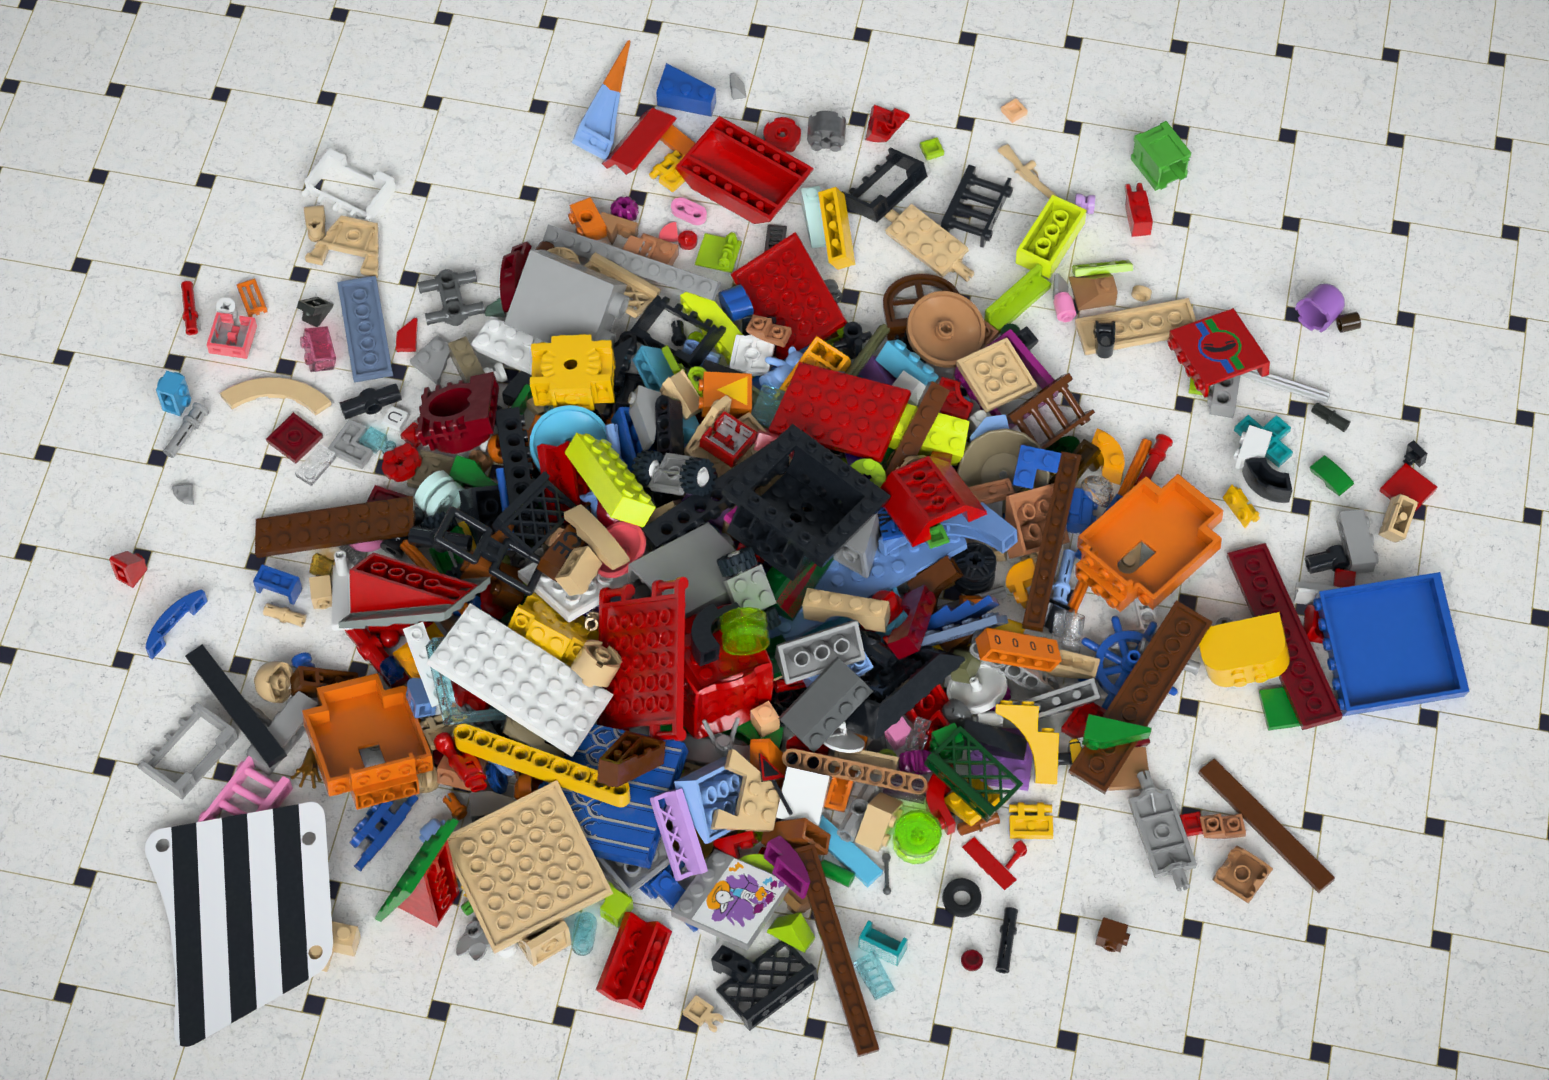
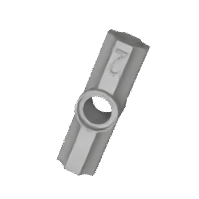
[837,784,881,842]

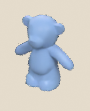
[759,347,803,397]

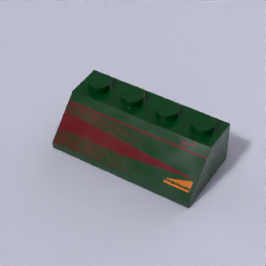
[766,557,834,621]

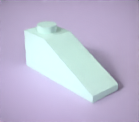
[801,186,826,248]

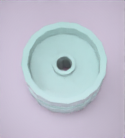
[414,470,464,517]

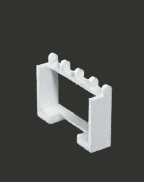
[302,148,396,222]

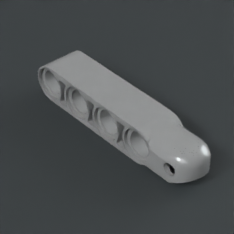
[970,631,1060,695]

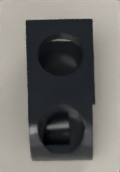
[711,945,756,983]

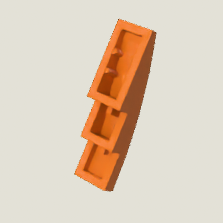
[824,733,868,813]

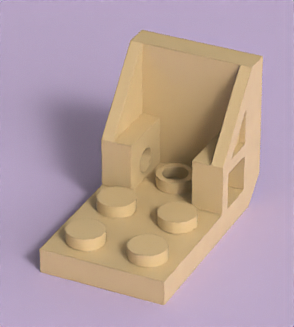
[517,919,571,967]

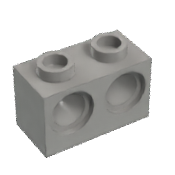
[1207,375,1240,418]

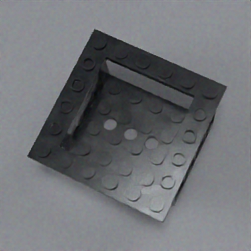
[721,424,891,581]

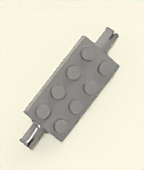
[1128,770,1197,891]

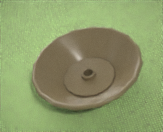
[957,428,1050,518]

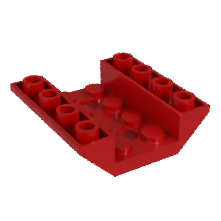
[880,456,987,547]

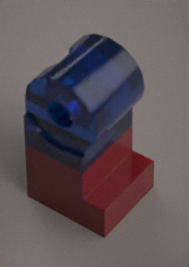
[380,656,410,689]

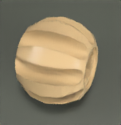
[417,765,439,793]

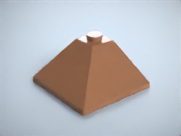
[1005,483,1070,559]

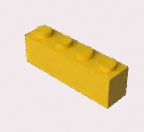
[818,187,856,270]

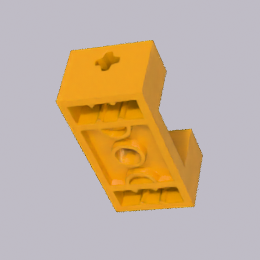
[771,336,852,405]

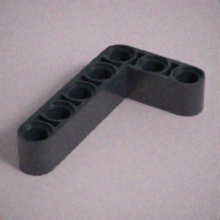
[655,395,718,495]

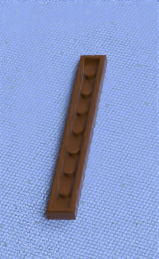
[1198,758,1335,893]

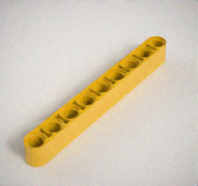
[453,724,631,807]

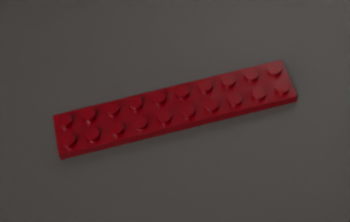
[1227,543,1343,730]

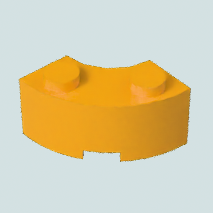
[1091,428,1125,485]

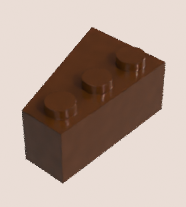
[597,731,666,787]

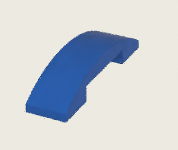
[145,589,208,659]

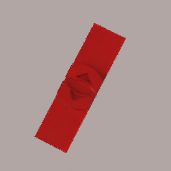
[962,837,1017,890]

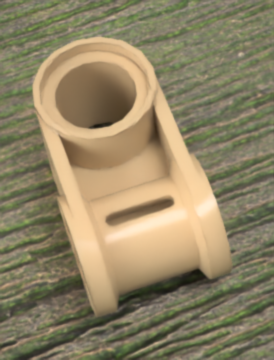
[304,205,326,242]

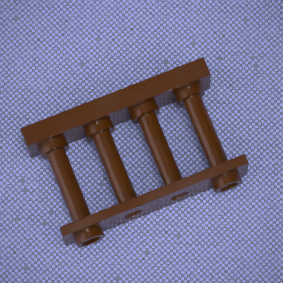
[1006,373,1095,450]

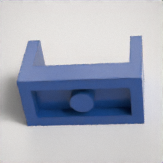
[253,564,302,605]

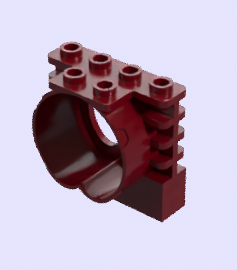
[415,372,499,454]

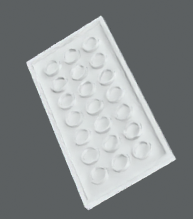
[427,603,613,757]

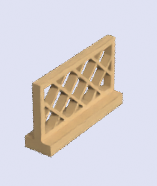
[584,252,661,318]

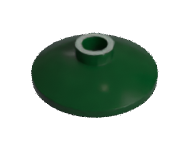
[1045,436,1080,453]

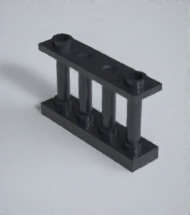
[941,165,1013,248]

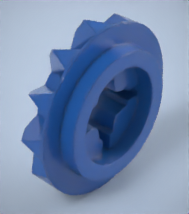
[486,762,508,794]

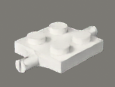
[729,335,775,376]

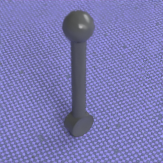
[882,853,891,895]

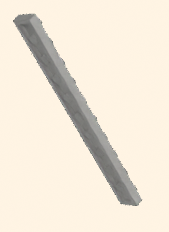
[543,224,721,301]

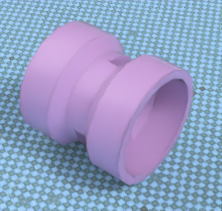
[1075,193,1095,214]

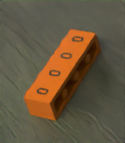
[975,628,1062,672]

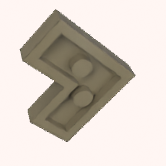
[407,450,455,489]

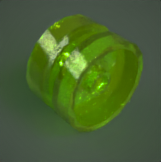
[720,607,770,656]
[892,810,942,864]

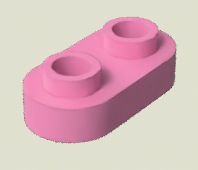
[671,197,707,225]

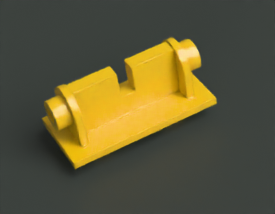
[1222,484,1260,528]

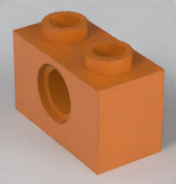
[568,197,607,241]

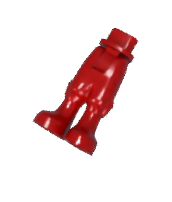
[433,732,487,792]

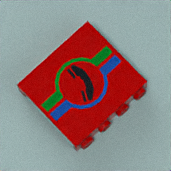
[1167,308,1270,398]

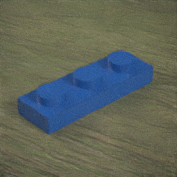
[648,869,699,932]

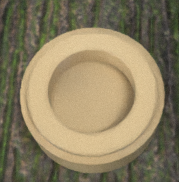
[1131,285,1152,302]

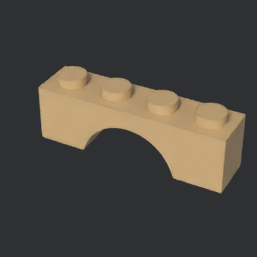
[802,588,891,633]

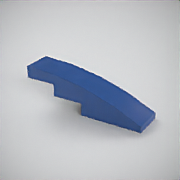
[926,595,1000,632]

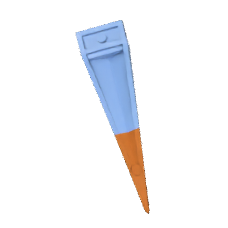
[572,40,631,160]

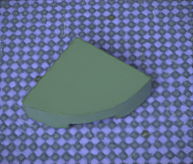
[485,298,505,317]

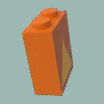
[698,371,752,418]

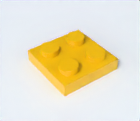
[944,779,1000,826]

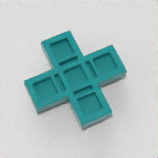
[1234,415,1293,468]

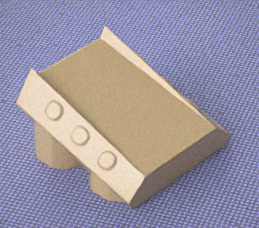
[660,369,702,420]

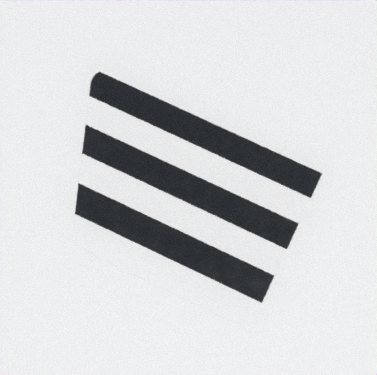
[145,802,333,1047]

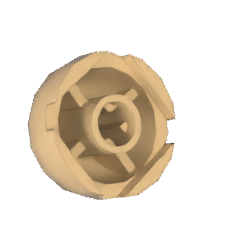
[254,661,293,703]

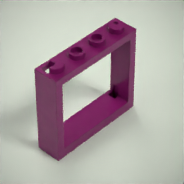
[953,329,1059,429]

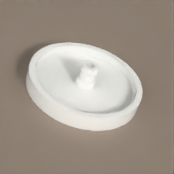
[947,662,1007,714]

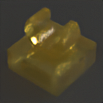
[309,553,335,578]

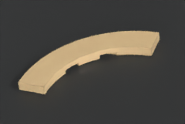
[220,377,332,416]

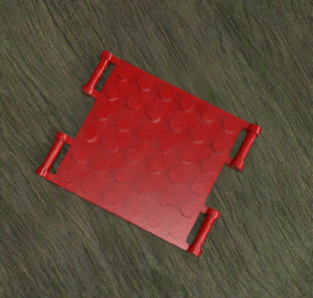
[597,576,689,741]

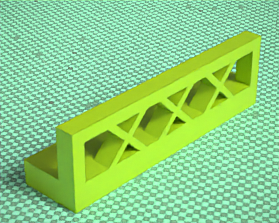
[984,264,1051,334]

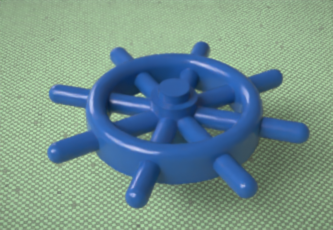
[1077,616,1178,710]

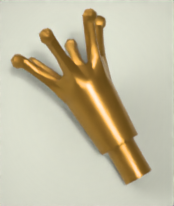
[290,745,322,789]

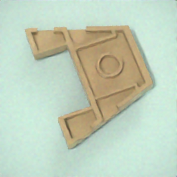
[305,215,379,278]
[711,749,782,832]

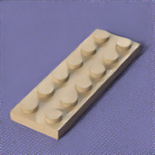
[1075,298,1196,355]

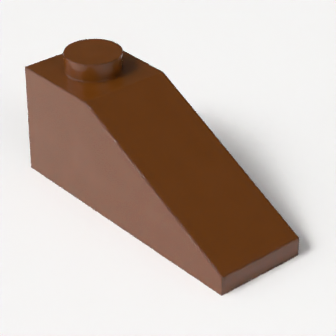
[290,666,358,698]

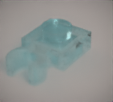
[359,426,396,455]

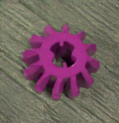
[898,749,932,775]

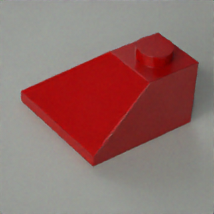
[904,684,949,729]

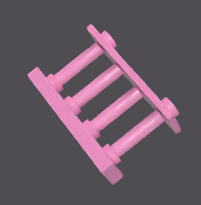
[198,756,293,822]

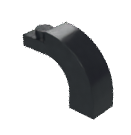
[691,602,741,667]

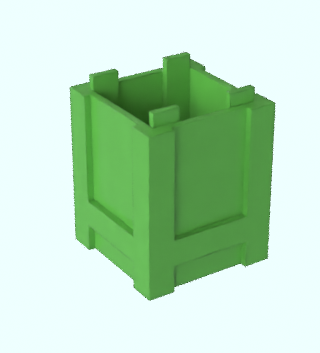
[1131,121,1191,191]

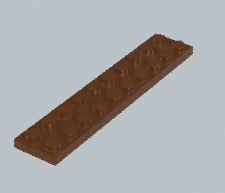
[1068,600,1212,795]

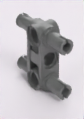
[418,269,485,326]

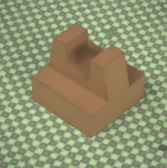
[468,449,493,473]

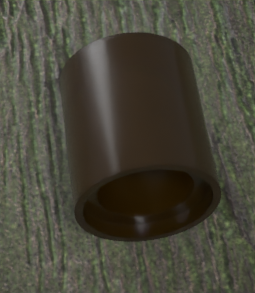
[1336,312,1361,333]

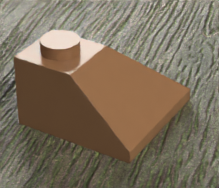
[1069,273,1118,311]

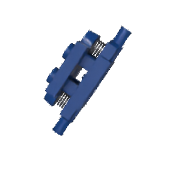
[349,795,419,871]

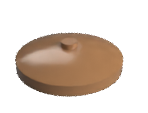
[906,291,985,368]

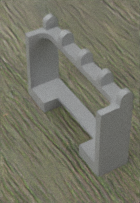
[137,702,238,800]

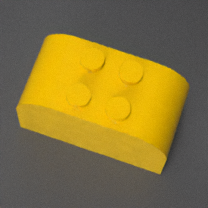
[1199,612,1290,687]

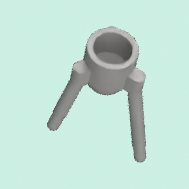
[702,717,740,757]

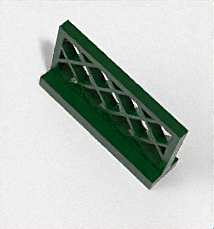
[924,726,1023,822]

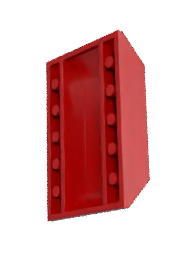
[675,116,814,224]

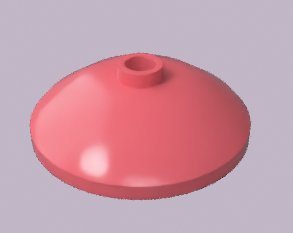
[598,521,646,578]

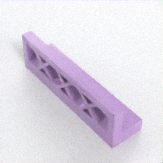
[650,788,708,881]

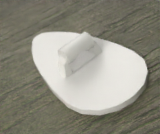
[823,722,865,753]

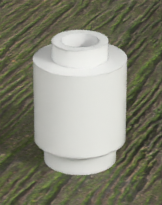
[972,711,1003,729]

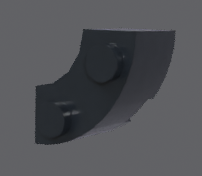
[1242,458,1292,503]

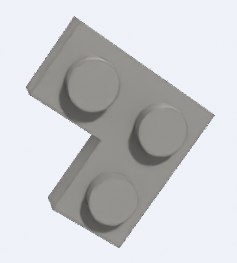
[328,419,373,469]

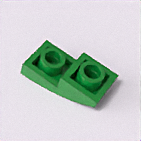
[1310,455,1354,496]

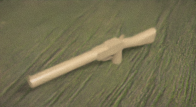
[998,144,1060,199]

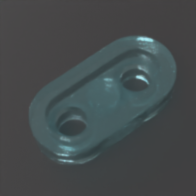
[571,912,597,956]

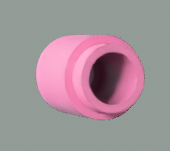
[1053,292,1076,322]

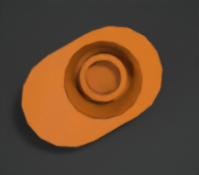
[514,765,543,800]

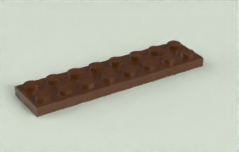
[255,496,415,558]

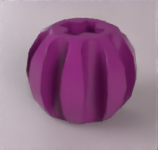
[610,196,639,221]

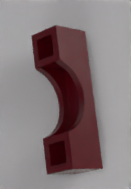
[887,585,936,659]

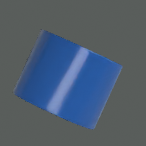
[718,284,754,322]

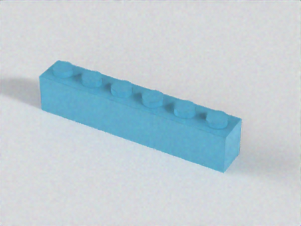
[632,345,700,444]

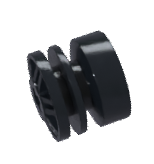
[954,542,997,595]

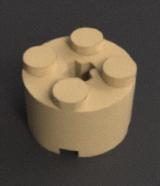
[571,640,622,687]

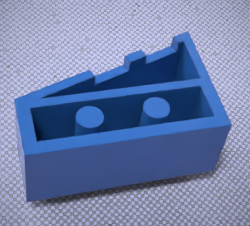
[656,63,716,117]

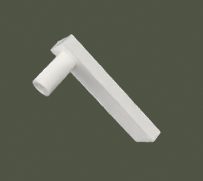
[332,550,354,631]

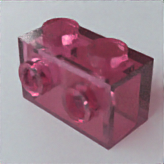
[300,326,336,372]

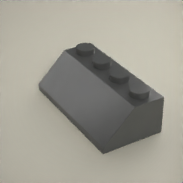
[778,657,873,753]

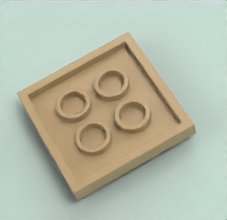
[956,338,1038,413]

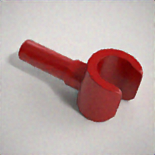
[1005,840,1027,870]

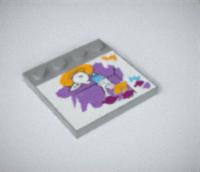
[671,849,790,950]

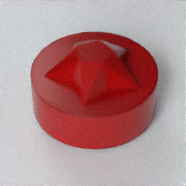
[678,230,697,250]

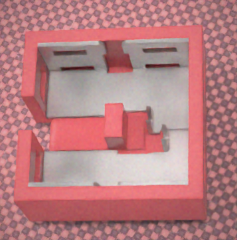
[207,312,257,359]

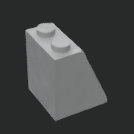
[834,512,881,579]

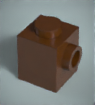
[1095,917,1130,952]

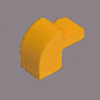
[1006,558,1036,609]

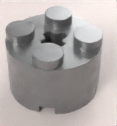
[807,111,846,152]

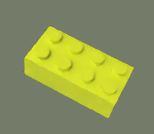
[1015,195,1087,279]
[888,404,970,466]

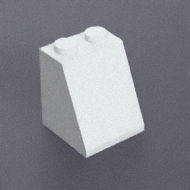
[776,767,831,827]

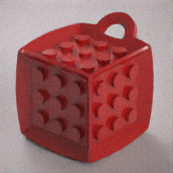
[683,603,774,739]

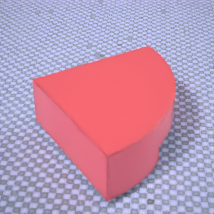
[659,222,678,242]

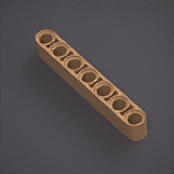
[782,749,928,795]

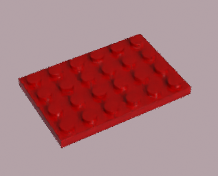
[731,232,848,360]
[769,362,911,462]

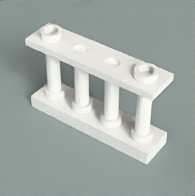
[403,622,455,716]

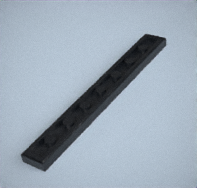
[185,644,287,768]

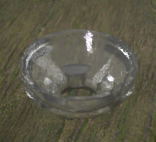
[1081,475,1114,508]

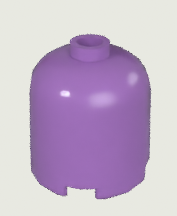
[1295,284,1345,332]

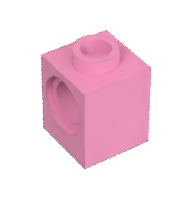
[884,717,913,751]

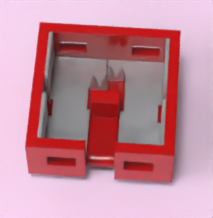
[699,411,758,468]

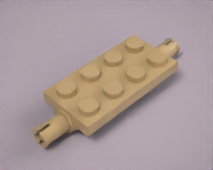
[884,204,974,282]

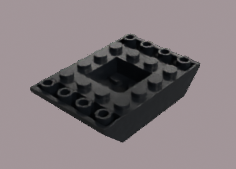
[844,646,965,740]

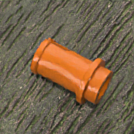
[443,792,468,820]

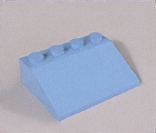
[674,757,743,844]

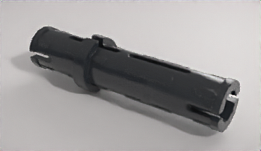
[995,907,1018,974]

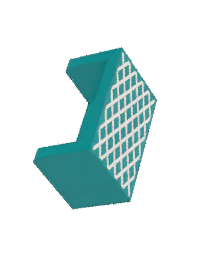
[858,920,908,966]

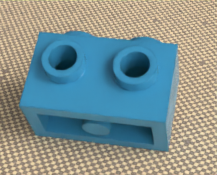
[156,370,191,417]

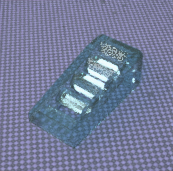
[854,951,895,1001]

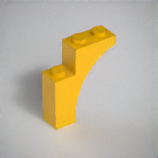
[995,700,1059,784]

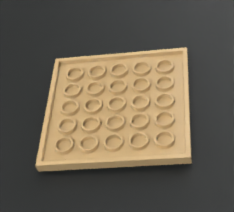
[447,780,613,954]

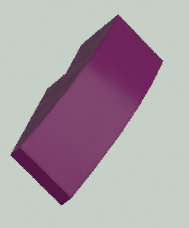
[763,836,810,899]

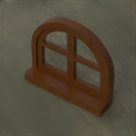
[883,274,960,341]

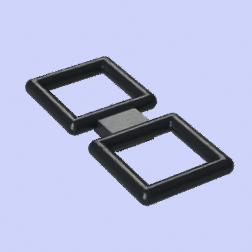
[434,506,542,596]

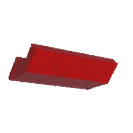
[602,108,677,175]
[537,441,590,525]
[596,912,672,1010]

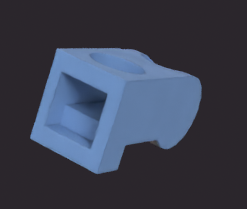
[406,678,436,719]

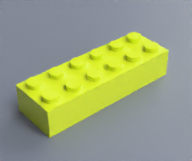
[565,433,656,527]

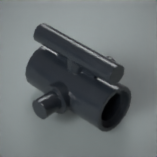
[833,322,872,360]

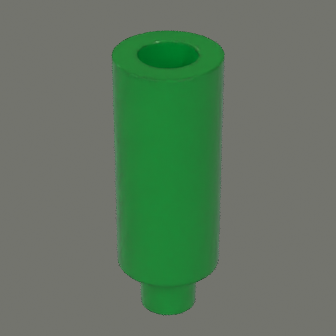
[820,859,855,888]

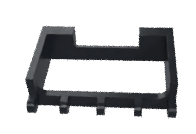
[842,147,928,223]
[630,295,726,370]

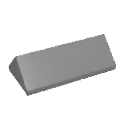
[775,620,866,685]

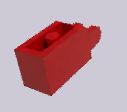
[1125,183,1153,237]

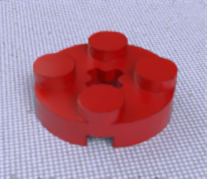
[763,117,801,152]
[382,443,422,482]

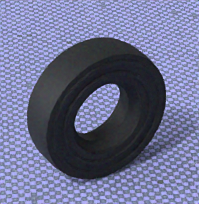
[942,878,982,918]

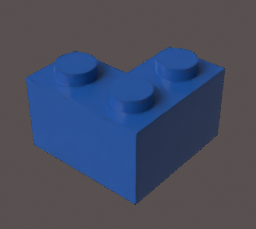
[1012,445,1061,489]

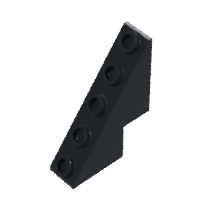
[592,337,637,424]

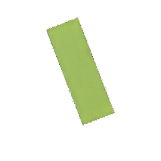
[1072,260,1133,277]

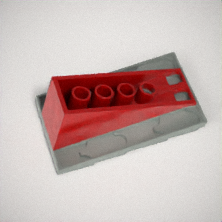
[339,552,490,629]

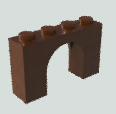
[907,556,987,653]

